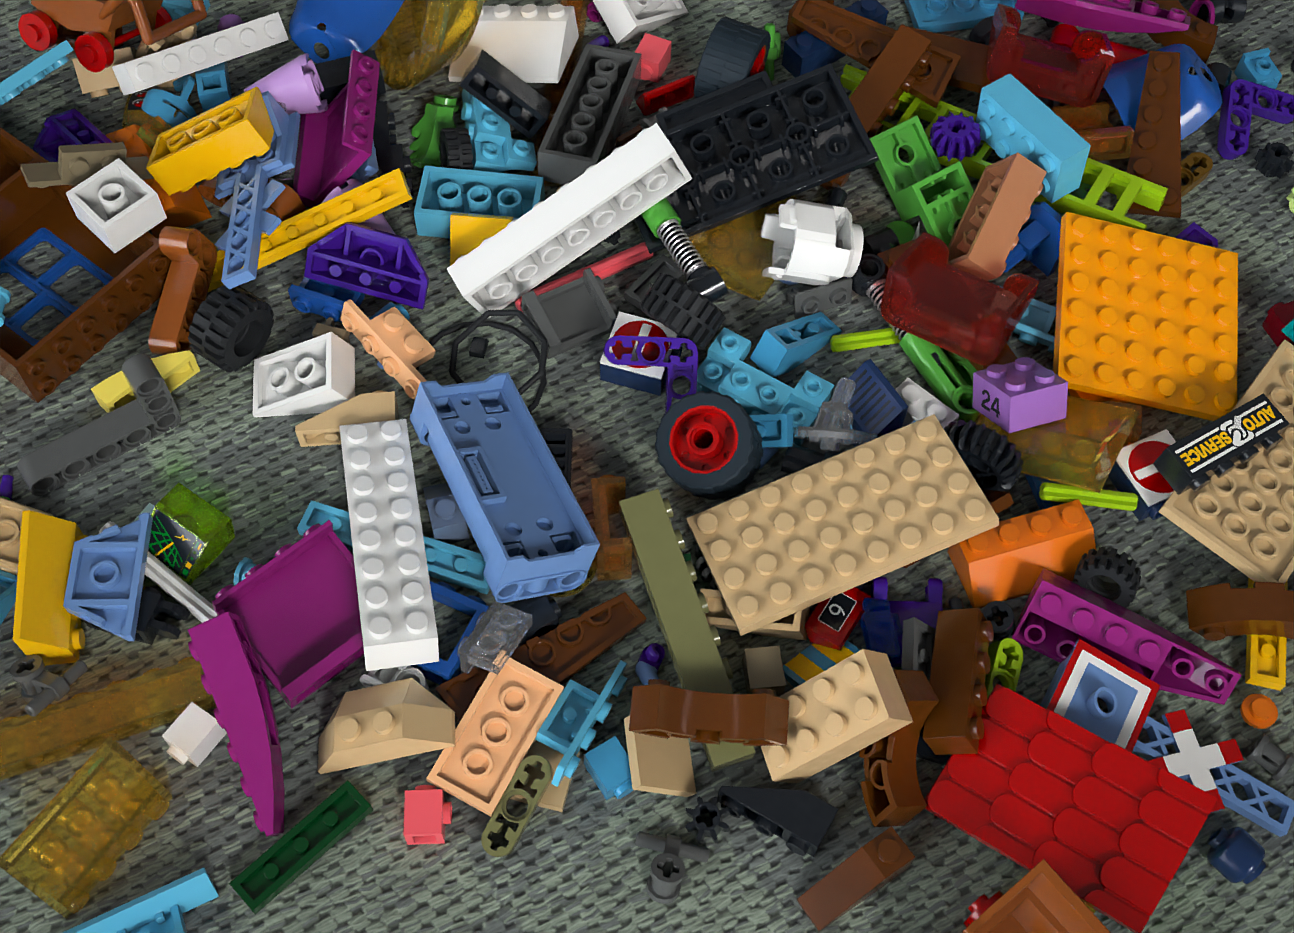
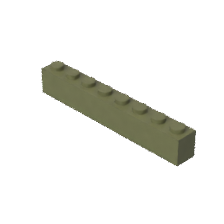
[619,489,757,772]

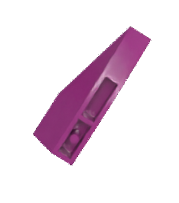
[1014,0,1191,33]
[1011,568,1242,705]
[188,612,285,837]

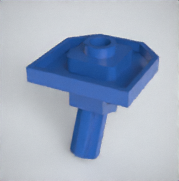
[1004,202,1062,277]

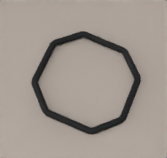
[449,309,548,395]

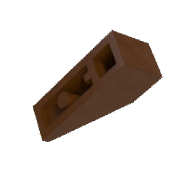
[797,826,915,932]

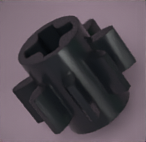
[1254,142,1294,179]
[685,796,730,844]

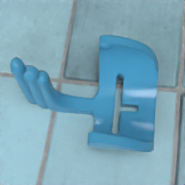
[142,74,197,127]

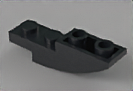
[373,101,414,208]

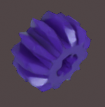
[930,111,981,162]

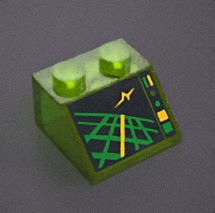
[148,483,235,585]

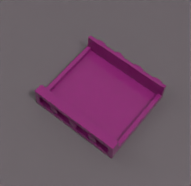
[293,49,380,208]
[212,520,364,709]

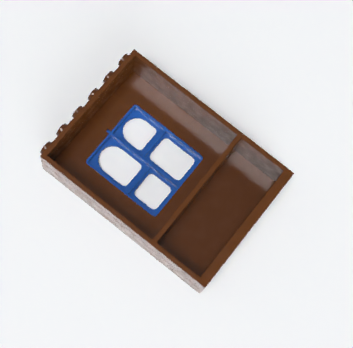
[0,127,171,403]

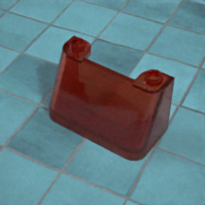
[985,3,1116,108]
[880,232,1039,365]

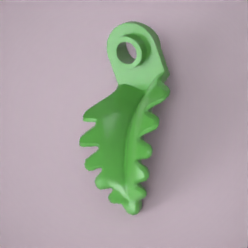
[409,94,459,168]

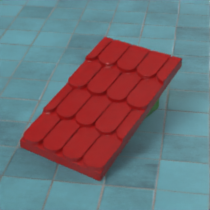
[924,684,1218,933]

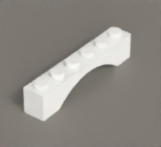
[112,12,289,95]

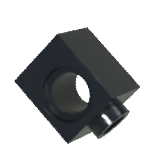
[505,595,562,646]

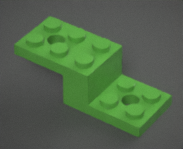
[870,115,974,254]

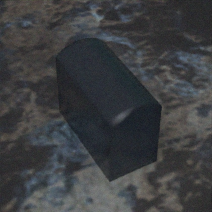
[469,337,489,359]

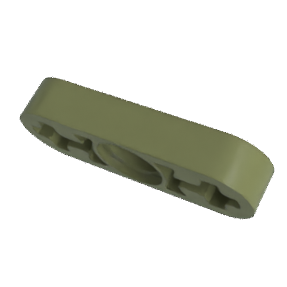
[481,755,553,857]

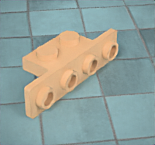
[340,299,436,400]

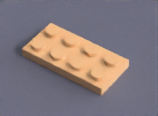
[427,653,564,817]

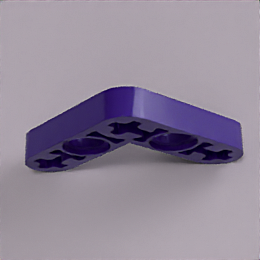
[1217,79,1294,160]
[603,335,698,414]

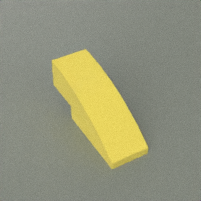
[91,350,200,413]

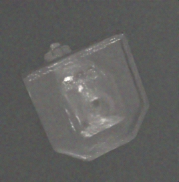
[794,377,877,451]

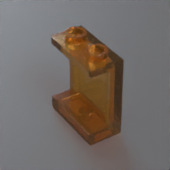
[1052,102,1134,161]
[591,475,632,581]

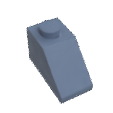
[423,482,469,544]

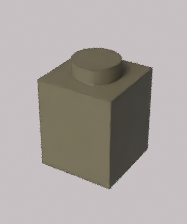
[742,646,786,697]

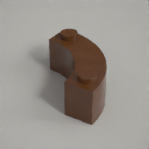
[1136,0,1218,64]
[1186,582,1294,641]
[859,670,940,827]
[629,679,789,746]

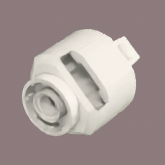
[760,199,864,285]

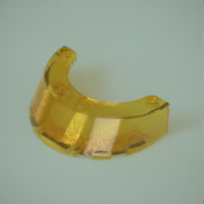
[375,0,486,91]

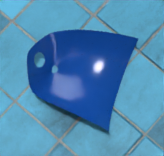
[289,0,404,64]
[1085,44,1223,148]

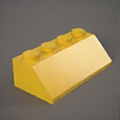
[146,87,274,196]
[13,510,88,666]

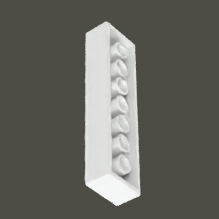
[447,123,692,319]
[339,419,439,671]

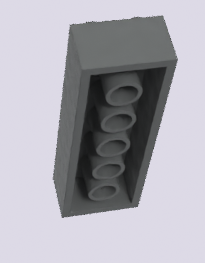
[538,44,642,185]

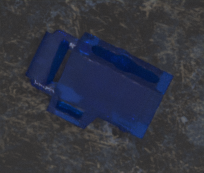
[860,597,903,663]

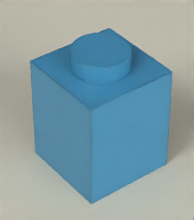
[584,736,633,800]

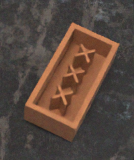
[945,153,1047,287]

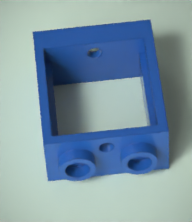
[410,581,491,685]

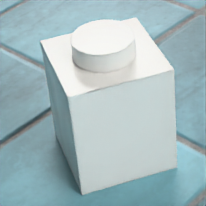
[162,702,227,767]

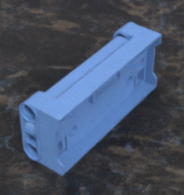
[410,372,600,603]

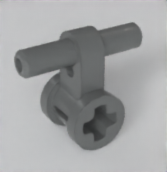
[9,655,88,717]
[635,831,710,904]

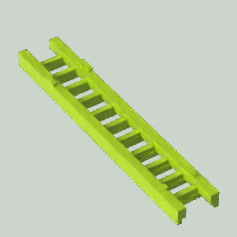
[840,64,1168,231]

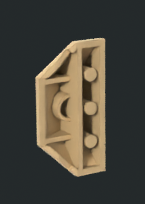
[318,678,455,774]

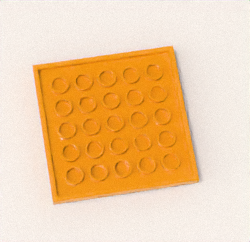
[1053,212,1238,421]

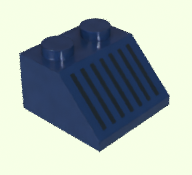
[830,359,908,447]

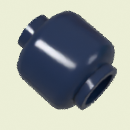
[1207,827,1267,884]

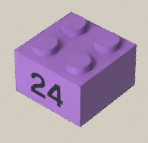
[972,357,1068,433]

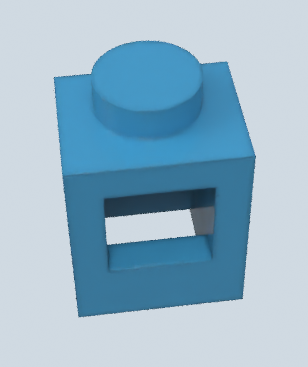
[1234,48,1282,89]

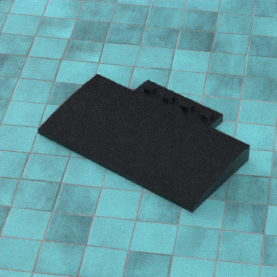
[609,63,879,254]

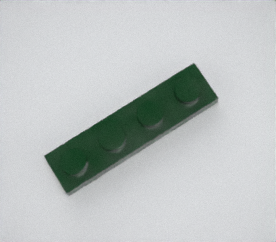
[229,780,373,915]

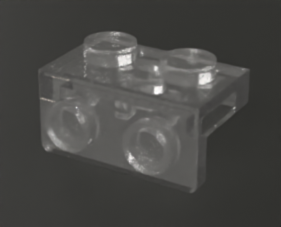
[457,601,532,675]

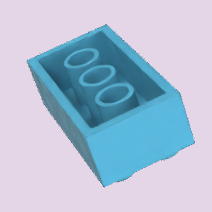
[976,73,1091,204]
[414,166,545,239]

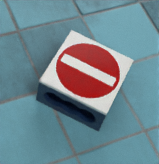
[600,311,683,396]
[1103,429,1176,521]

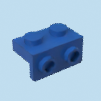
[288,277,365,323]

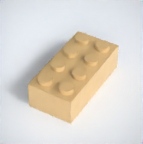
[761,649,913,783]

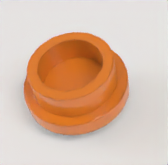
[1240,694,1278,729]

